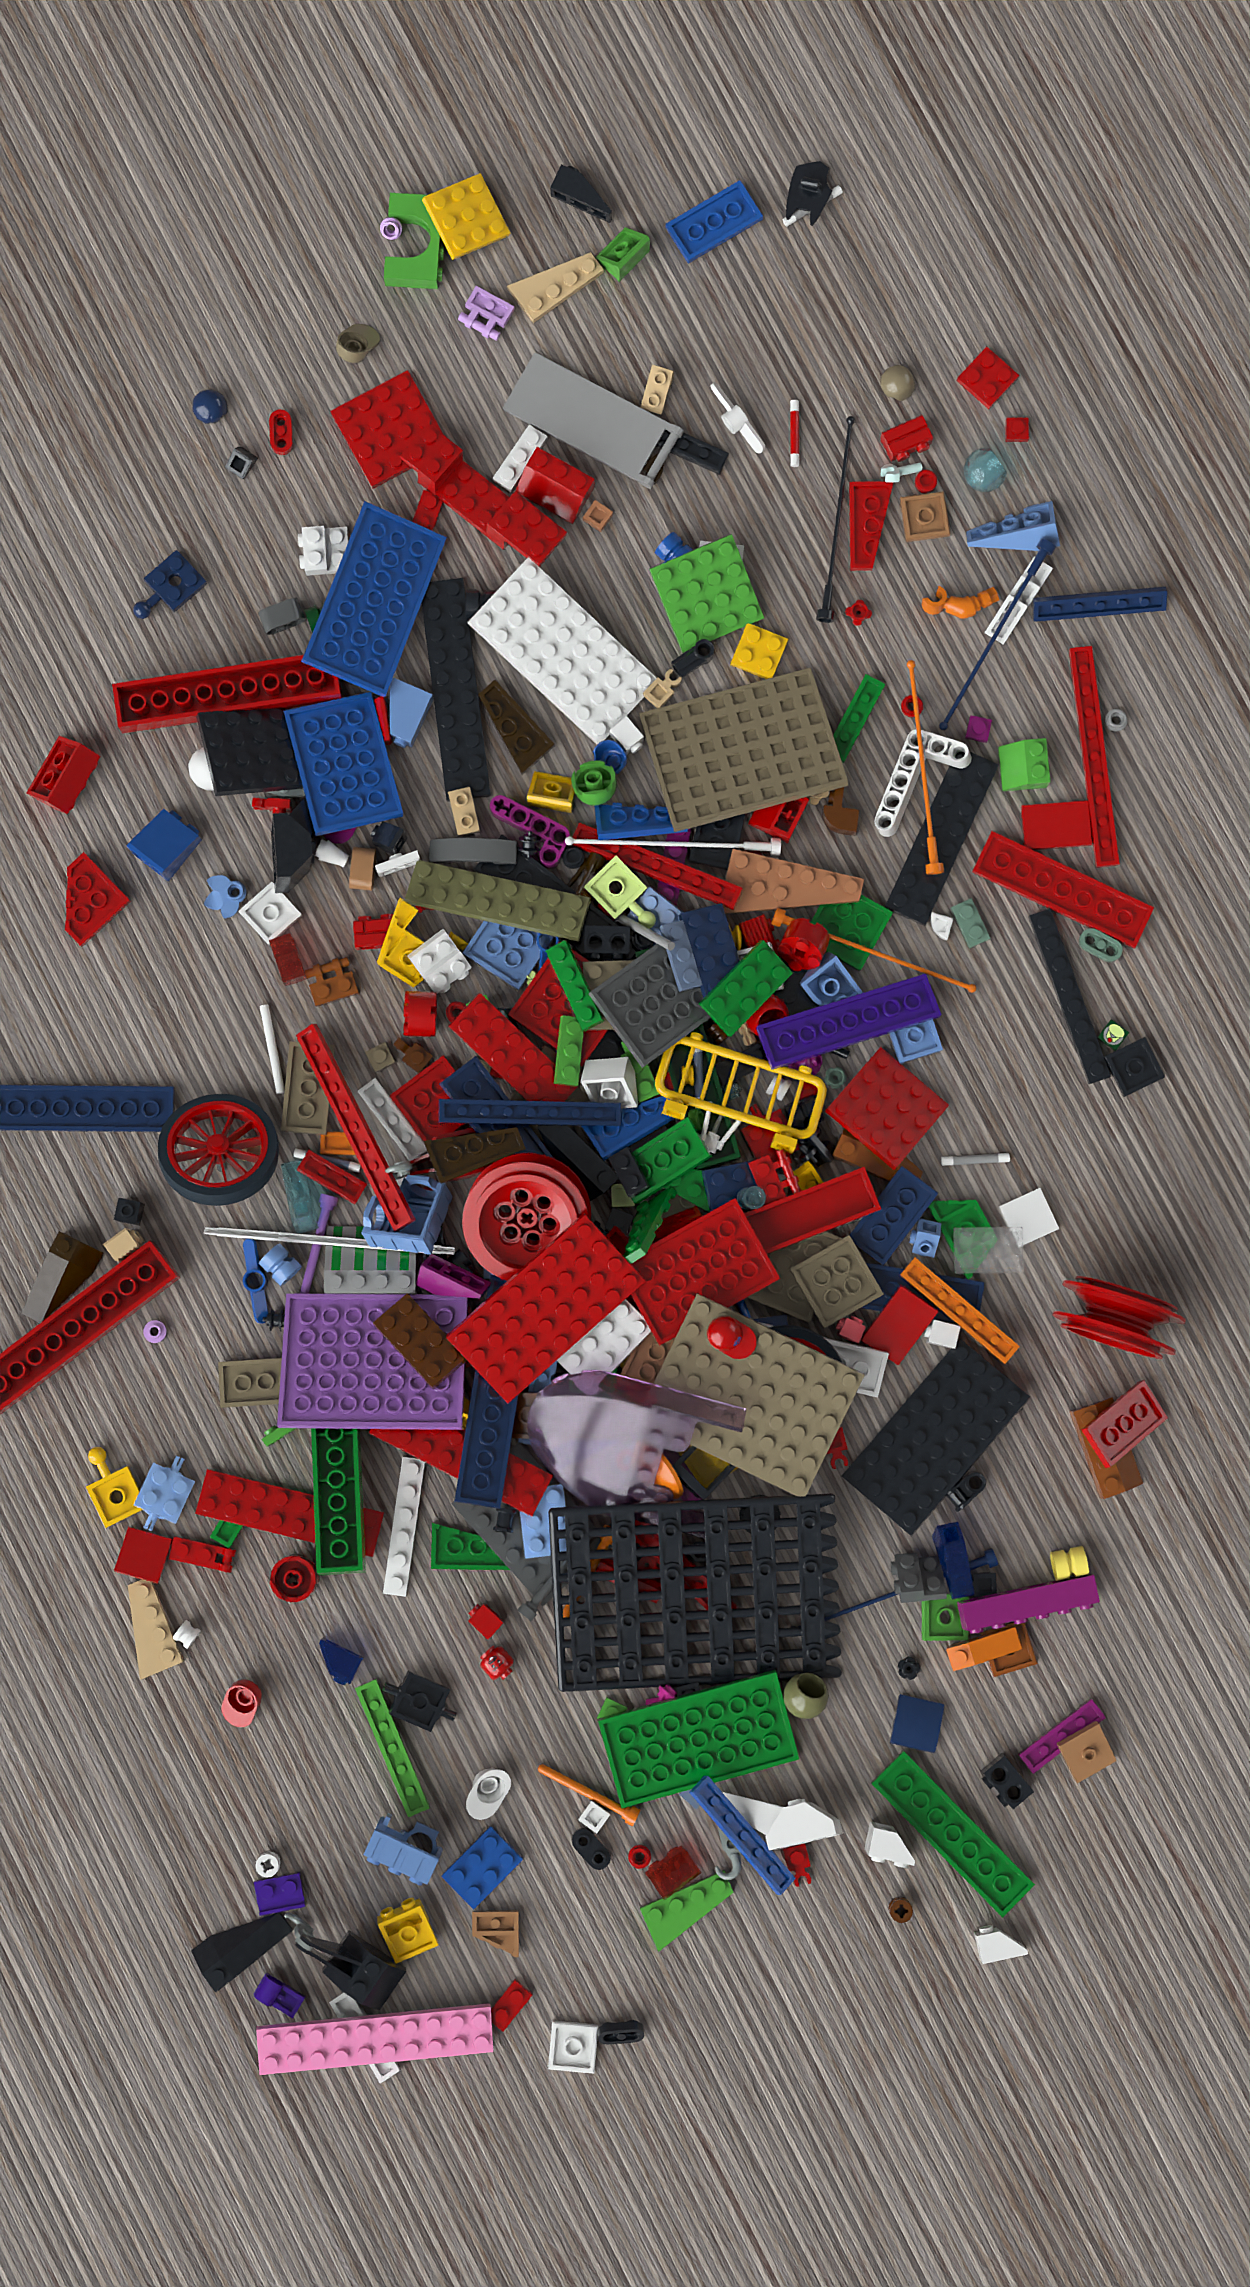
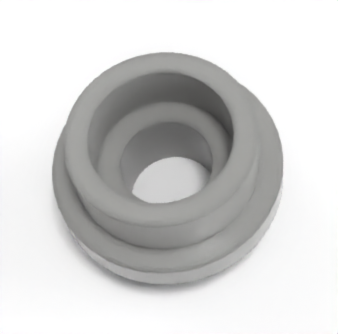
[1105,709,1128,732]

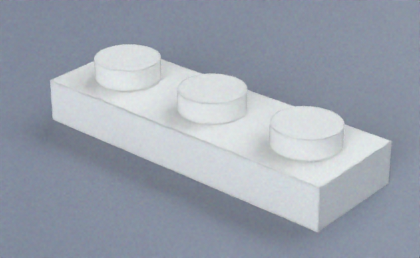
[492,425,548,492]

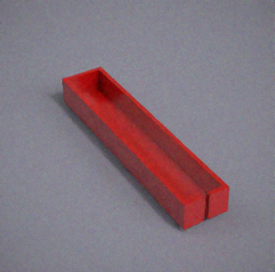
[744,1167,881,1254]

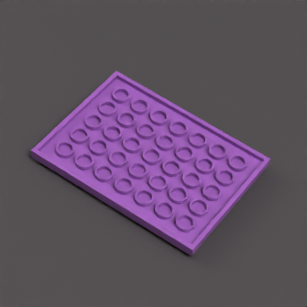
[277,1294,468,1430]

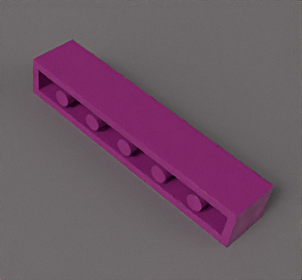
[957,1574,1100,1634]

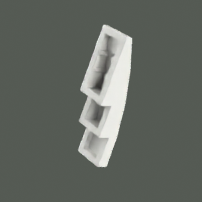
[985,556,1053,645]
[329,1993,401,2084]

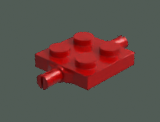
[740,1104,800,1175]

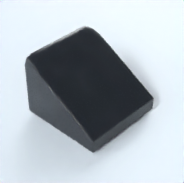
[225,447,258,479]

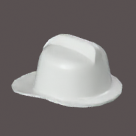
[466,1767,511,1820]

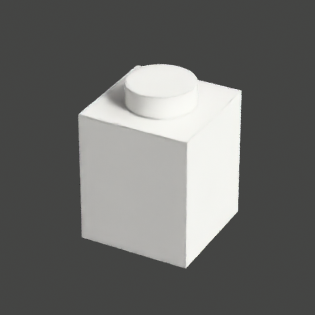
[609,716,644,755]
[924,1320,960,1349]

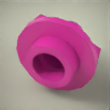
[646,1684,677,1705]

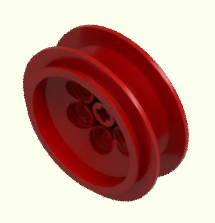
[462,1153,591,1281]
[1052,1276,1186,1359]

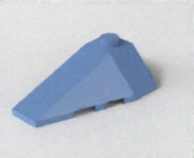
[966,501,1060,551]
[800,952,863,1006]

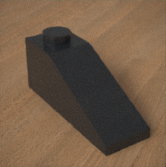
[550,164,612,223]

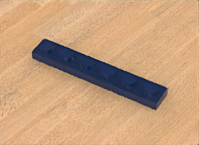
[1032,586,1167,622]

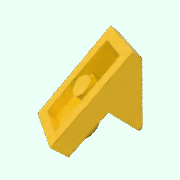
[794,1161,823,1191]

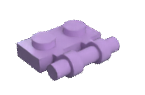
[458,286,515,341]

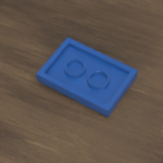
[441,1826,523,1910]

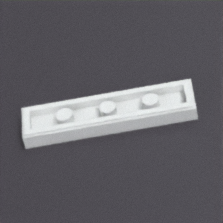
[358,1078,427,1161]

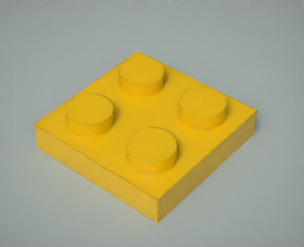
[730,623,788,679]

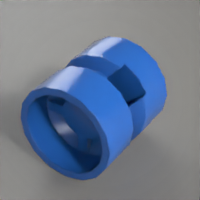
[655,532,693,562]

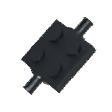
[382,1670,457,1732]

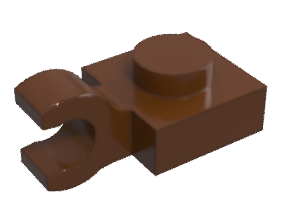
[393,1037,433,1074]

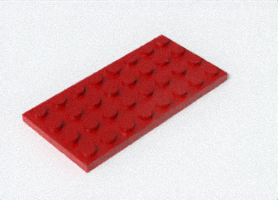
[446,1213,646,1403]

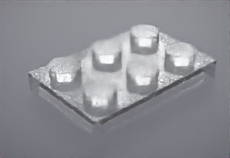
[953,1227,1024,1274]

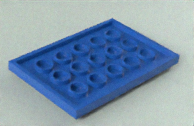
[284,692,403,836]

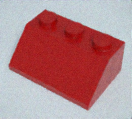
[516,447,595,524]
[26,736,101,814]

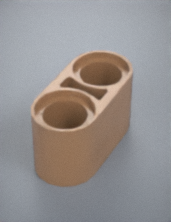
[349,847,376,891]

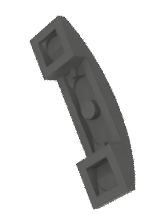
[429,838,518,864]

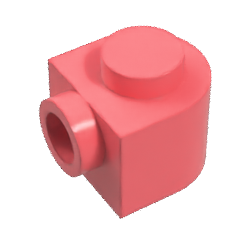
[836,1316,866,1344]

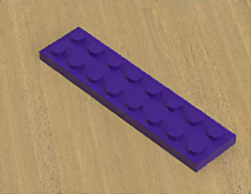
[756,974,942,1070]

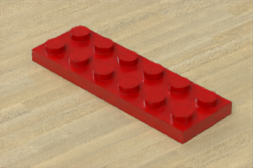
[448,993,578,1102]

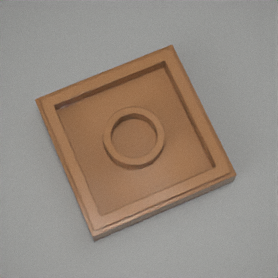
[899,491,950,542]

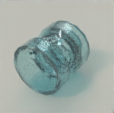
[737,1186,766,1210]

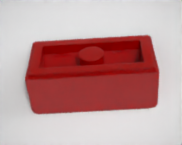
[373,696,392,745]

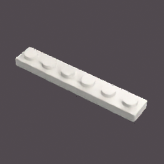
[383,1457,425,1597]

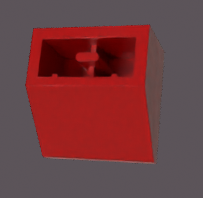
[748,797,809,844]

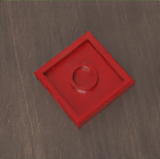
[114,1527,173,1584]

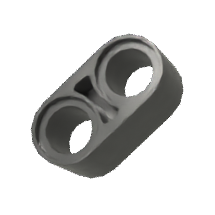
[258,598,305,635]

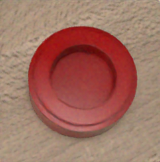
[915,470,937,494]

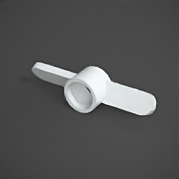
[710,382,765,453]

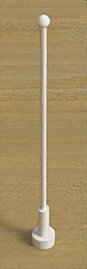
[565,836,781,856]

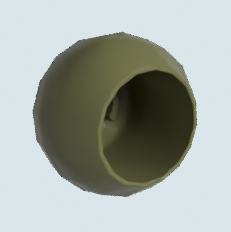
[783,1673,829,1719]

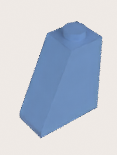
[390,678,434,748]

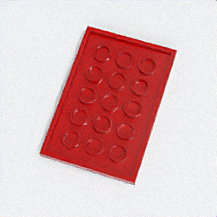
[631,1198,780,1346]

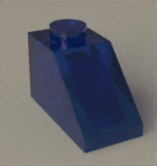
[319,1637,364,1686]

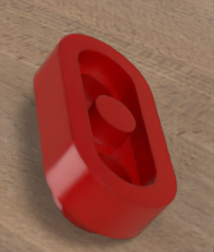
[269,409,293,455]

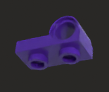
[253,1972,306,2018]

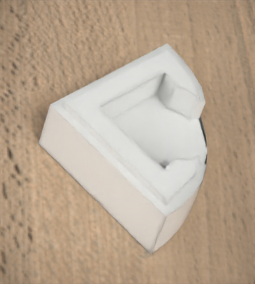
[930,912,953,941]

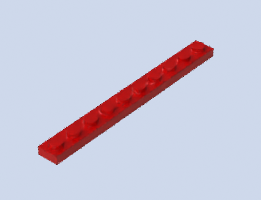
[1069,646,1120,868]
[296,1023,416,1232]

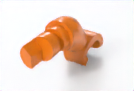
[922,586,999,619]

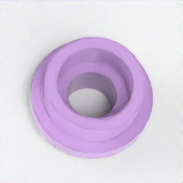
[380,217,402,240]
[143,1320,167,1343]

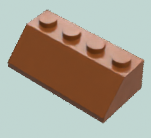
[1069,1397,1143,1499]

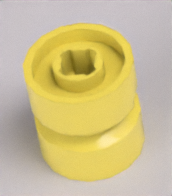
[1050,1546,1089,1581]

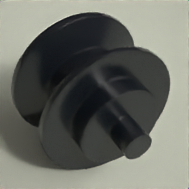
[518,831,541,858]
[263,1308,285,1332]

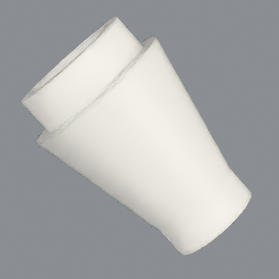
[315,839,349,867]

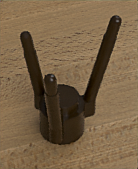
[567,852,606,906]

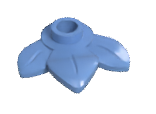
[204,875,247,919]

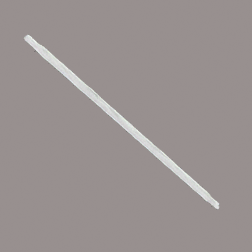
[204,1227,455,1255]

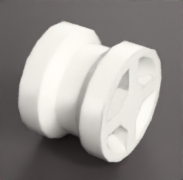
[766,1073,792,1101]
[173,1620,201,1649]
[256,1851,281,1878]

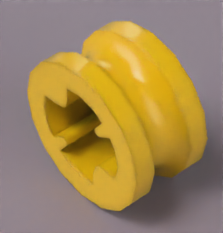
[682,1066,694,1086]

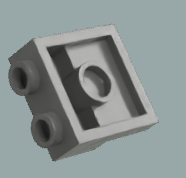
[890,1552,947,1603]

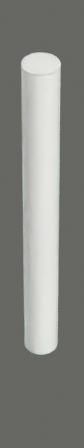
[260,1005,285,1094]

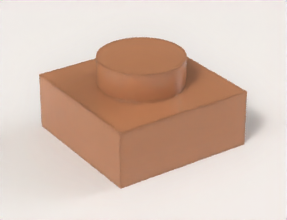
[583,500,613,532]

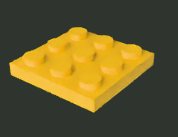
[422,173,510,260]

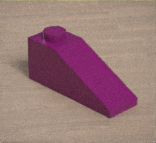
[416,1254,491,1298]

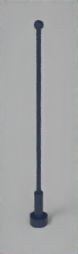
[939,538,1056,731]
[791,1548,998,1627]

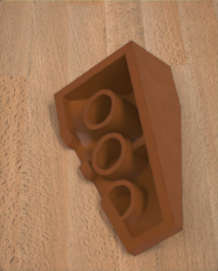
[832,1128,923,1182]

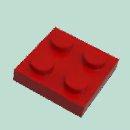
[956,346,1019,409]

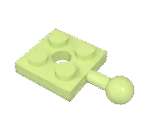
[584,856,656,929]

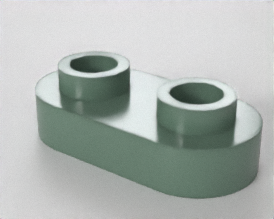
[1079,928,1123,962]

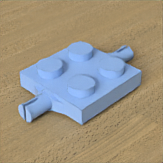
[133,1456,195,1531]

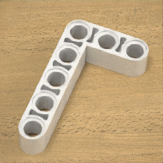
[874,729,972,837]

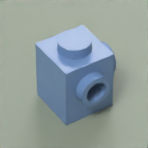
[909,1218,941,1258]

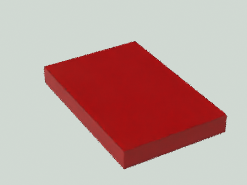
[1020,801,1092,850]
[861,1285,938,1365]

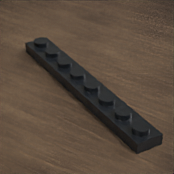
[1028,909,1111,1085]

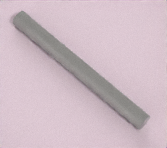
[616,914,675,951]

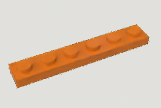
[900,1257,1020,1364]

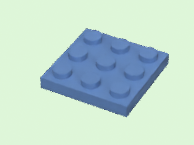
[462,921,554,991]

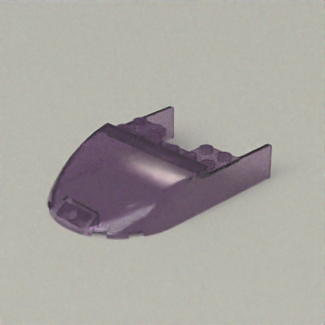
[527,1370,746,1539]

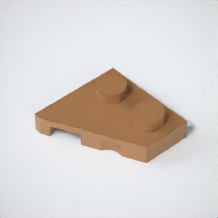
[472,1910,519,1957]

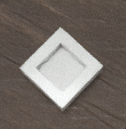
[578,1800,610,1833]

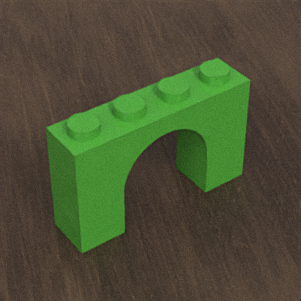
[384,193,444,289]

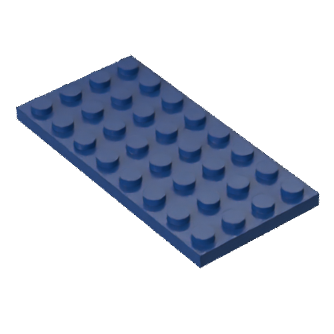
[301,501,447,697]

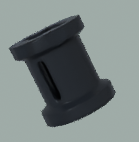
[493,1508,517,1533]

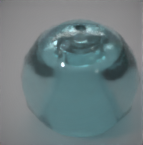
[964,448,1007,492]

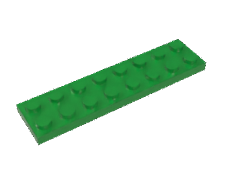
[871,1751,1035,1918]

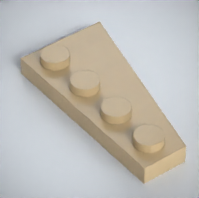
[507,252,604,323]
[128,1580,184,1680]

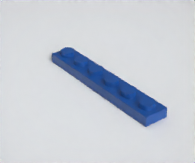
[689,1776,796,1895]

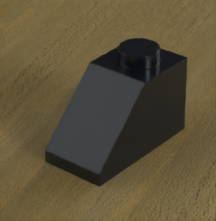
[371,821,407,855]

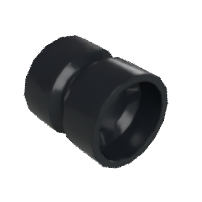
[466,589,497,618]
[784,1094,824,1130]

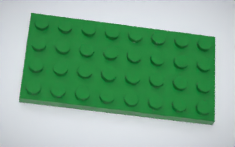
[598,1670,799,1808]

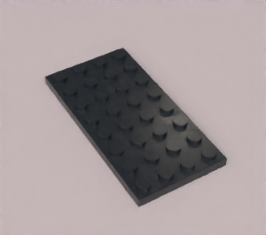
[842,1339,1030,1537]

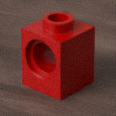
[468,1603,505,1640]

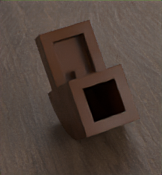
[822,787,859,836]

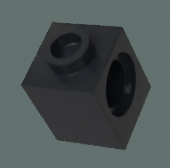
[113,1198,145,1226]

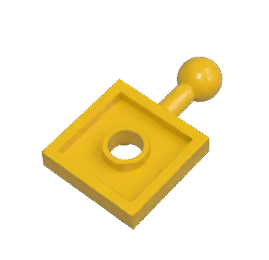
[86,1447,143,1528]

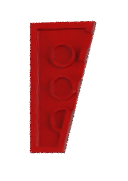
[849,481,894,571]

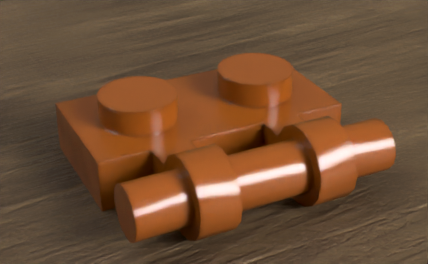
[304,957,359,1007]

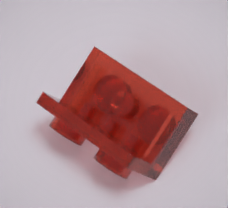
[645,1845,702,1900]

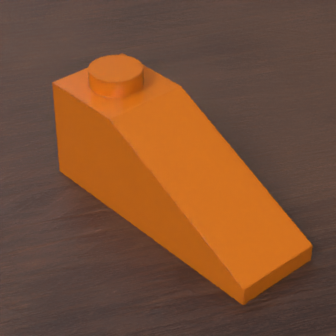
[946,1626,1023,1671]

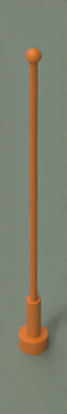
[907,660,944,875]
[771,907,976,993]

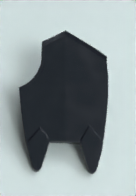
[786,161,832,226]

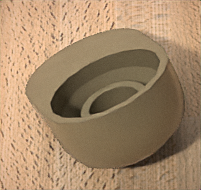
[336,324,380,363]

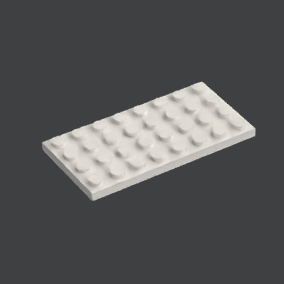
[468,558,657,745]

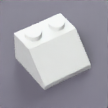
[581,1057,638,1109]

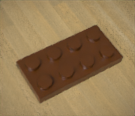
[373,1293,467,1390]

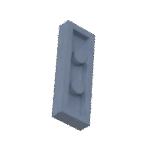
[660,920,702,992]

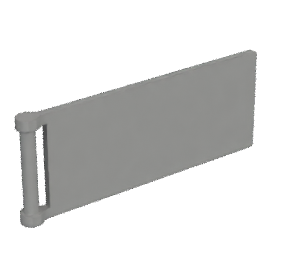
[503,353,684,489]

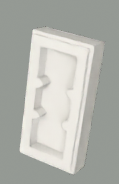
[375,850,420,877]

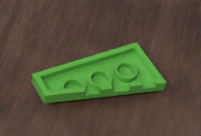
[640,1870,734,1952]

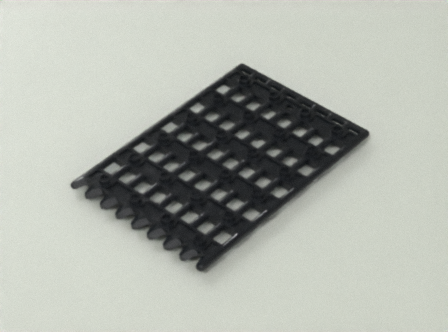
[548,1493,842,1692]

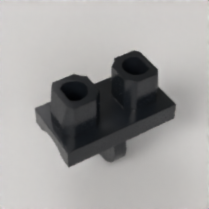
[795,1126,836,1167]

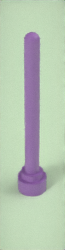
[300,1194,338,1294]

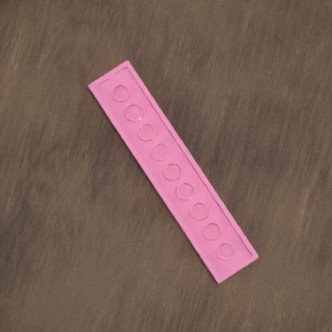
[256,2003,493,2075]

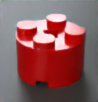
[778,918,830,971]
[403,991,437,1037]
[270,1555,319,1602]

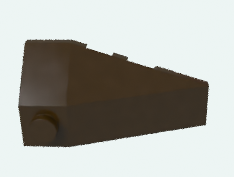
[21,1231,104,1323]

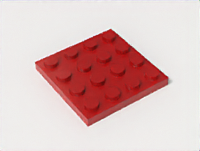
[330,370,444,489]
[508,941,608,1067]
[825,1047,949,1170]

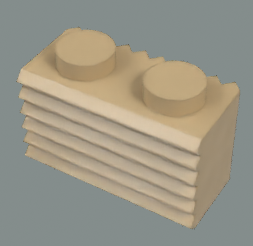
[103,1228,145,1262]

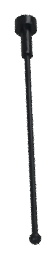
[816,416,855,623]

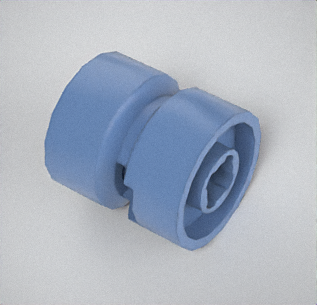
[259,1243,302,1286]

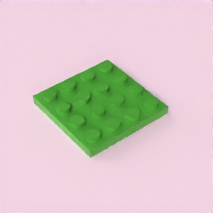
[649,534,764,653]

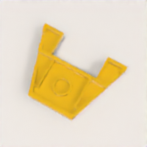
[377,897,468,988]

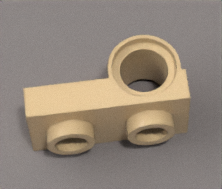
[640,365,674,415]
[448,787,480,837]

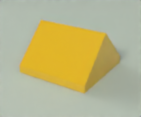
[527,771,575,813]

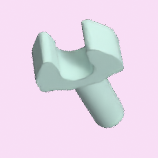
[881,463,922,482]

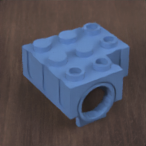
[361,1175,453,1255]
[363,1813,443,1886]

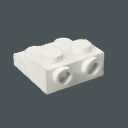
[298,526,348,576]
[407,929,472,993]

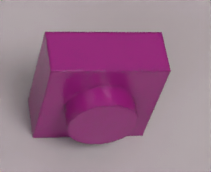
[965,715,992,743]

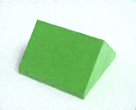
[595,227,650,282]

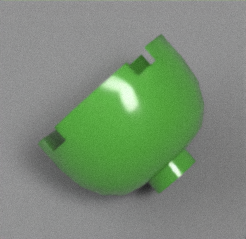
[571,761,617,806]

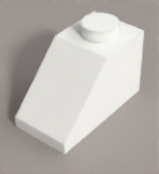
[974,1925,1028,1964]

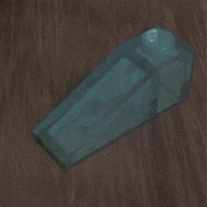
[281,1159,319,1234]

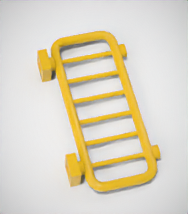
[655,1032,827,1154]

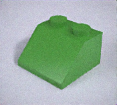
[998,738,1050,791]

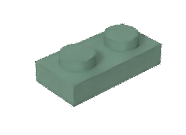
[950,898,991,949]

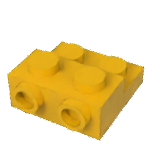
[377,1898,439,1964]

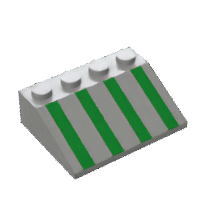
[324,1226,417,1294]

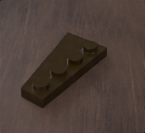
[478,680,555,775]
[423,1127,526,1184]

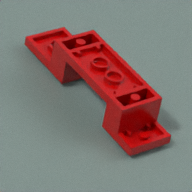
[400,423,567,567]

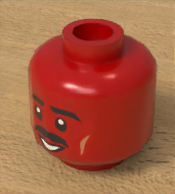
[480,1645,514,1680]

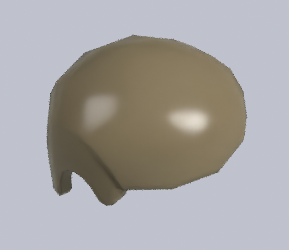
[880,365,915,401]

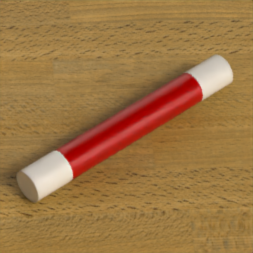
[790,400,799,467]

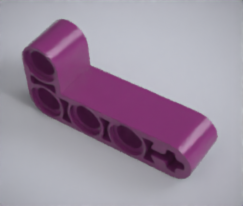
[490,795,570,869]

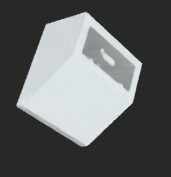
[865,1821,915,1868]

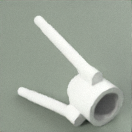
[700,1101,742,1154]

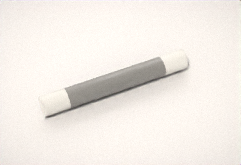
[782,185,843,227]
[941,1153,1010,1166]

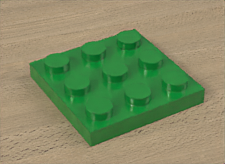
[810,895,893,971]

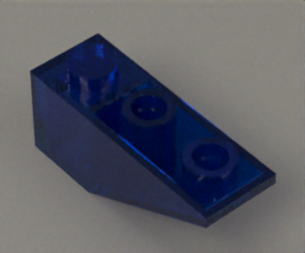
[932,1521,975,1600]

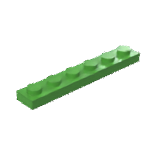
[355,1679,430,1817]

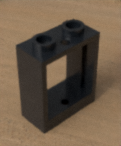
[672,1445,736,1500]

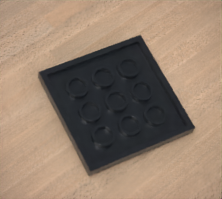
[196,708,303,796]

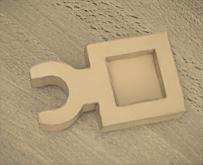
[643,669,682,708]

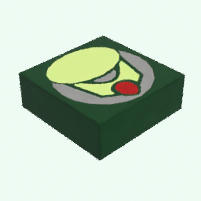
[1097,1019,1129,1051]

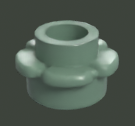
[824,1067,846,1089]

